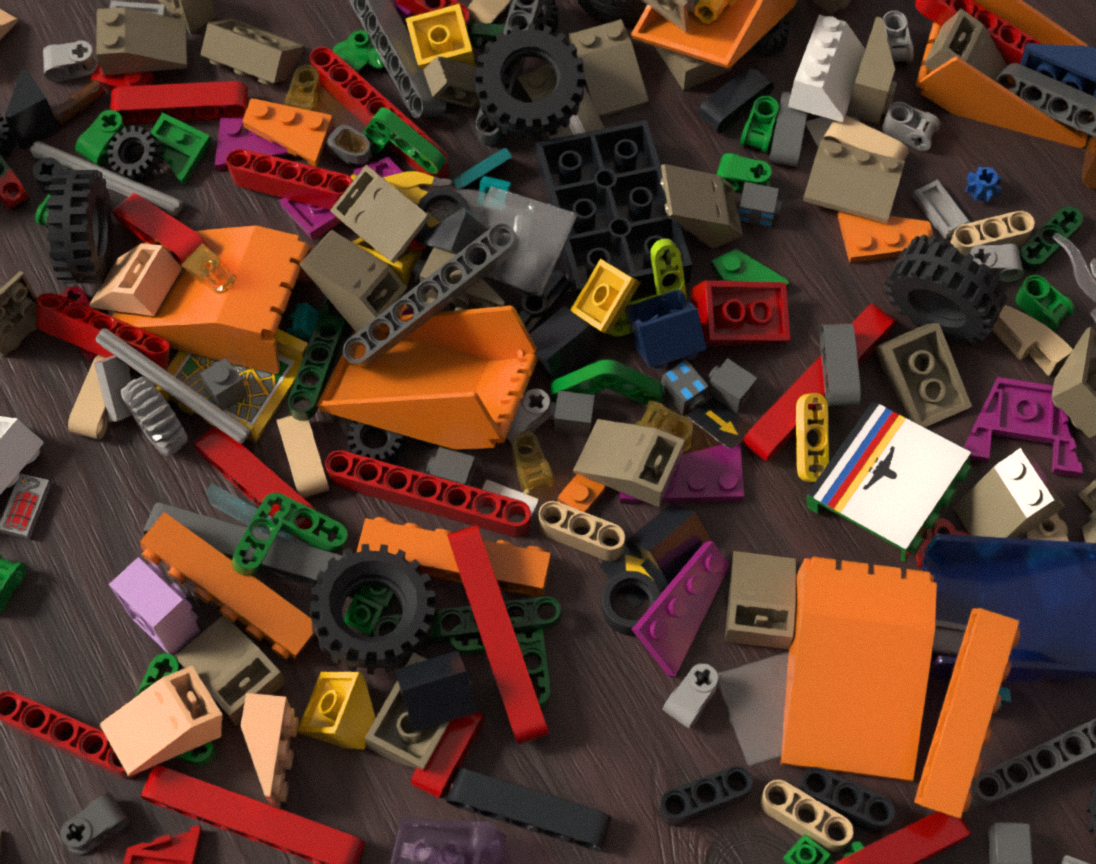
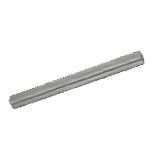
[30,141,183,216]
[95,329,250,443]

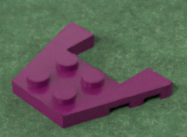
[963,377,1083,478]

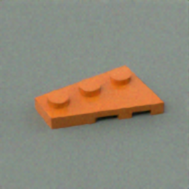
[243,98,333,167]
[837,211,934,263]

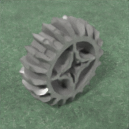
[121,376,187,456]

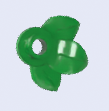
[332,30,384,73]

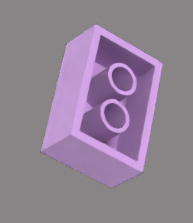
[109,557,200,656]

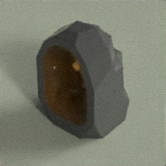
[326,124,372,165]

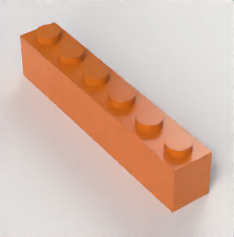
[140,512,314,661]
[356,517,551,598]
[914,608,1021,818]

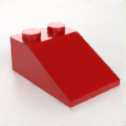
[690,280,791,347]

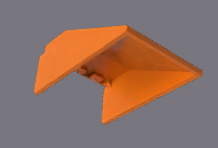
[631,0,798,69]
[916,0,1093,148]
[112,225,314,374]
[316,306,538,450]
[781,556,937,782]

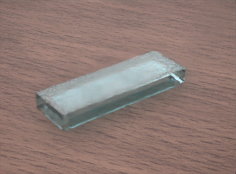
[205,484,293,541]

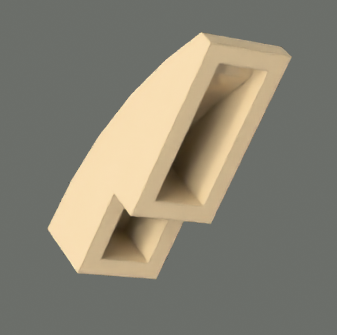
[992,305,1073,376]

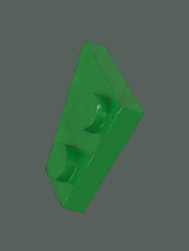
[150,113,213,185]
[711,249,789,289]

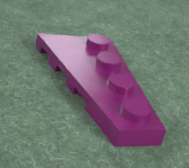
[215,118,334,171]
[279,157,403,240]
[619,443,744,503]
[631,541,730,676]

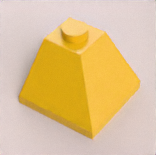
[406,4,476,69]
[297,672,376,749]

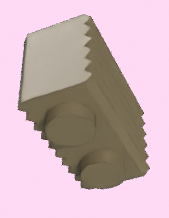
[423,56,480,109]

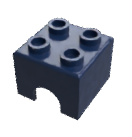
[625,289,706,369]

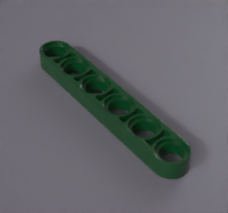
[288,297,348,421]
[373,596,562,644]

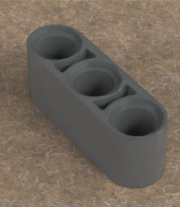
[769,91,808,167]
[820,324,861,406]

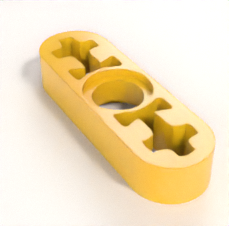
[796,393,829,483]

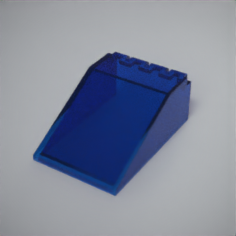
[922,534,1096,682]

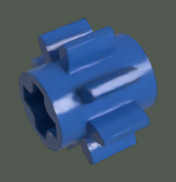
[965,166,1003,203]

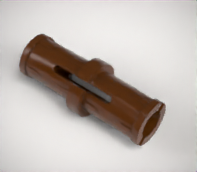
[52,79,106,127]

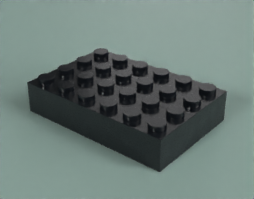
[535,120,692,301]

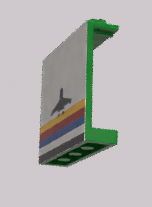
[807,401,972,562]

